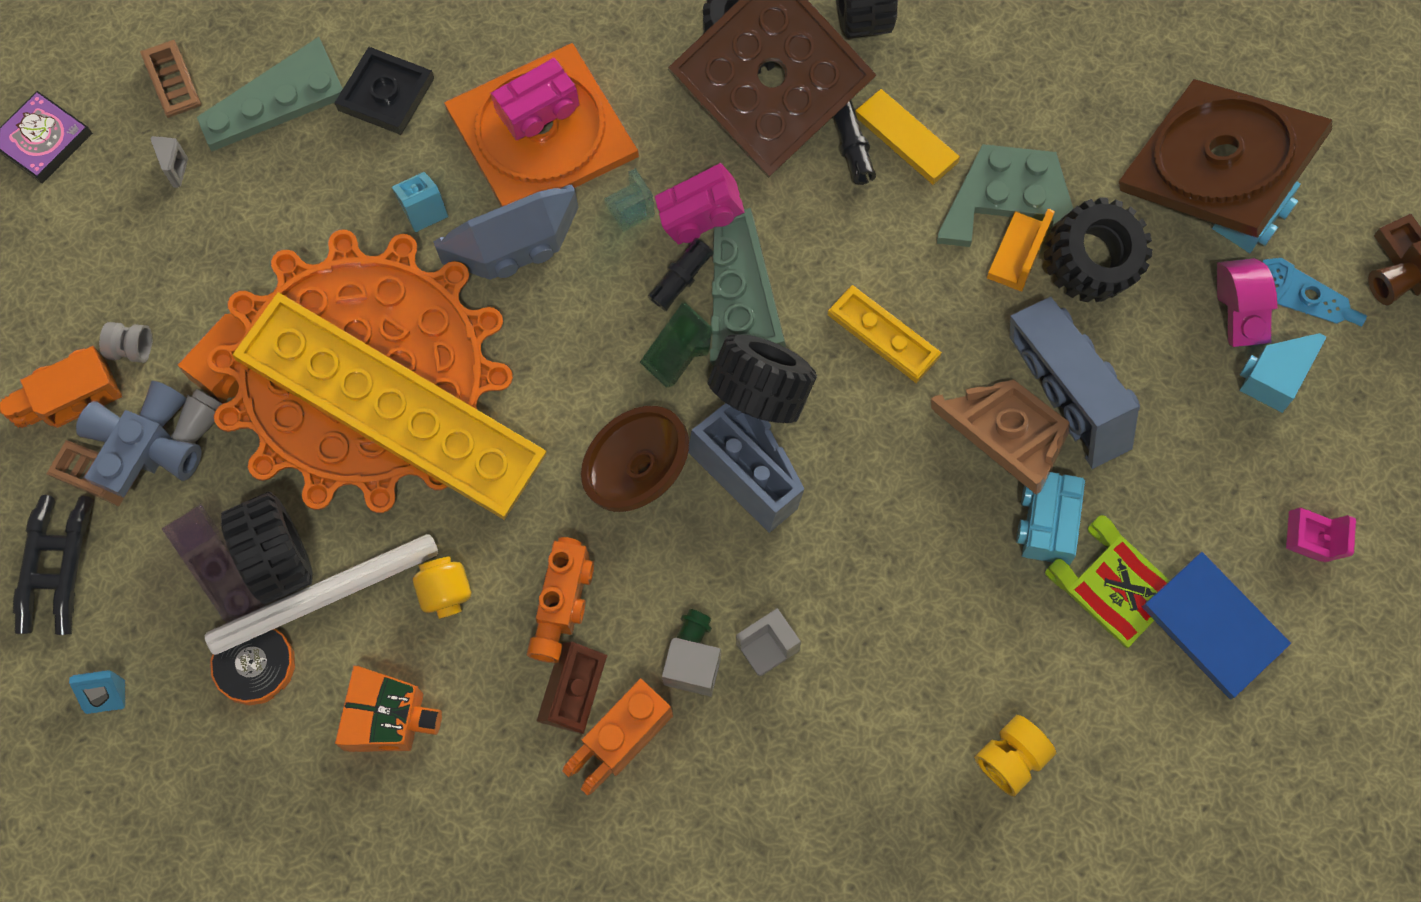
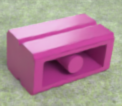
[491,58,579,140]
[655,163,745,245]

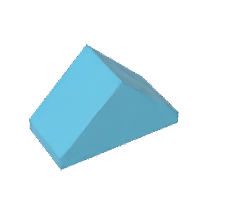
[391,172,448,232]

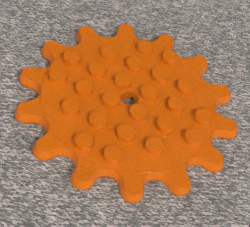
[207,230,513,513]

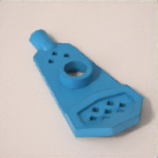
[1263,258,1367,327]

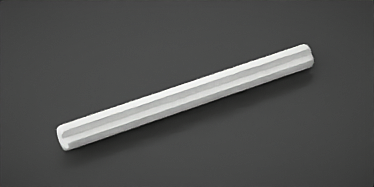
[204,534,438,655]

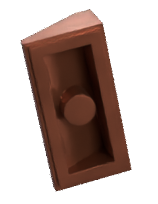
[536,641,607,734]

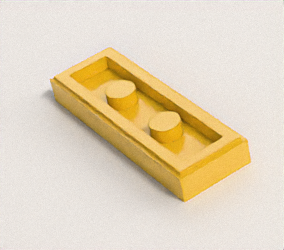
[855,89,960,185]
[828,285,942,384]

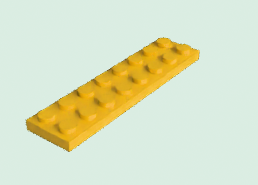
[232,292,547,520]

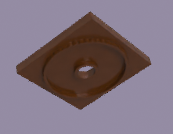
[668,0,877,178]
[1119,79,1332,238]

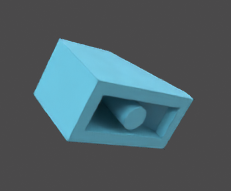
[1240,333,1326,413]

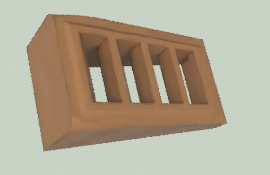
[140,40,202,118]
[46,440,138,506]

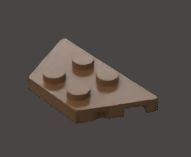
[931,380,1070,495]

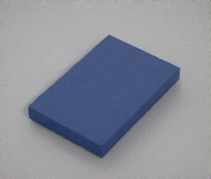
[1142,552,1291,699]

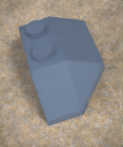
[433,185,579,280]

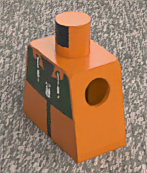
[335,666,442,752]

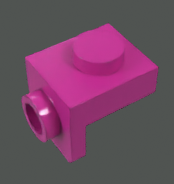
[1286,508,1356,562]

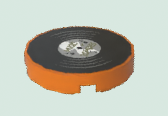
[210,629,295,706]

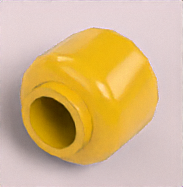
[413,556,471,619]

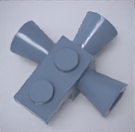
[76,381,202,498]

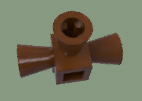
[1368,214,1421,306]

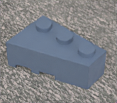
[688,403,804,533]

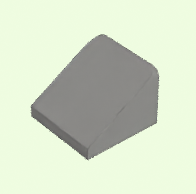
[151,136,188,188]

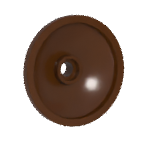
[581,406,689,512]

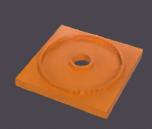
[444,43,639,207]

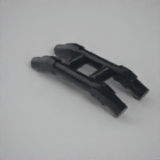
[13,495,94,635]

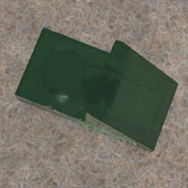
[640,303,713,387]

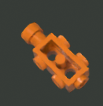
[526,537,594,663]

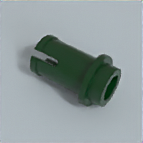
[676,609,712,643]

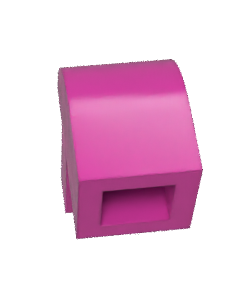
[1217,258,1278,347]

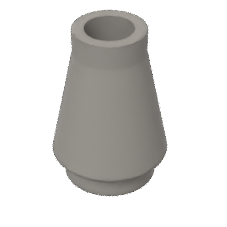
[171,389,222,444]

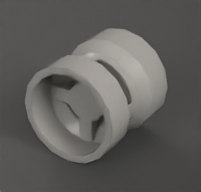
[99,322,153,363]

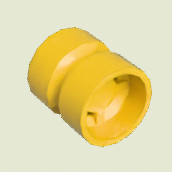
[974,715,1057,797]

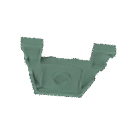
[937,144,1086,250]

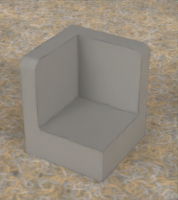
[736,608,801,676]
[662,638,721,697]

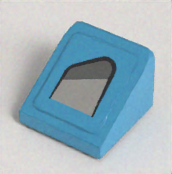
[69,670,125,714]

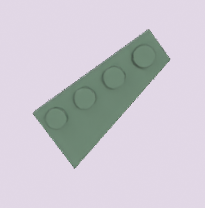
[197,37,343,151]
[710,208,787,366]

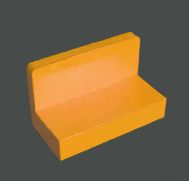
[987,209,1055,292]

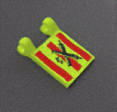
[1045,515,1170,648]

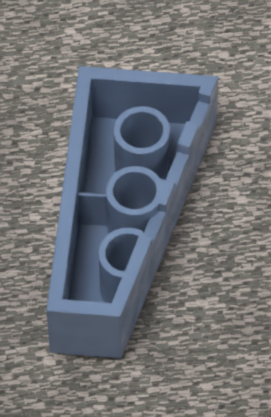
[1010,297,1140,469]

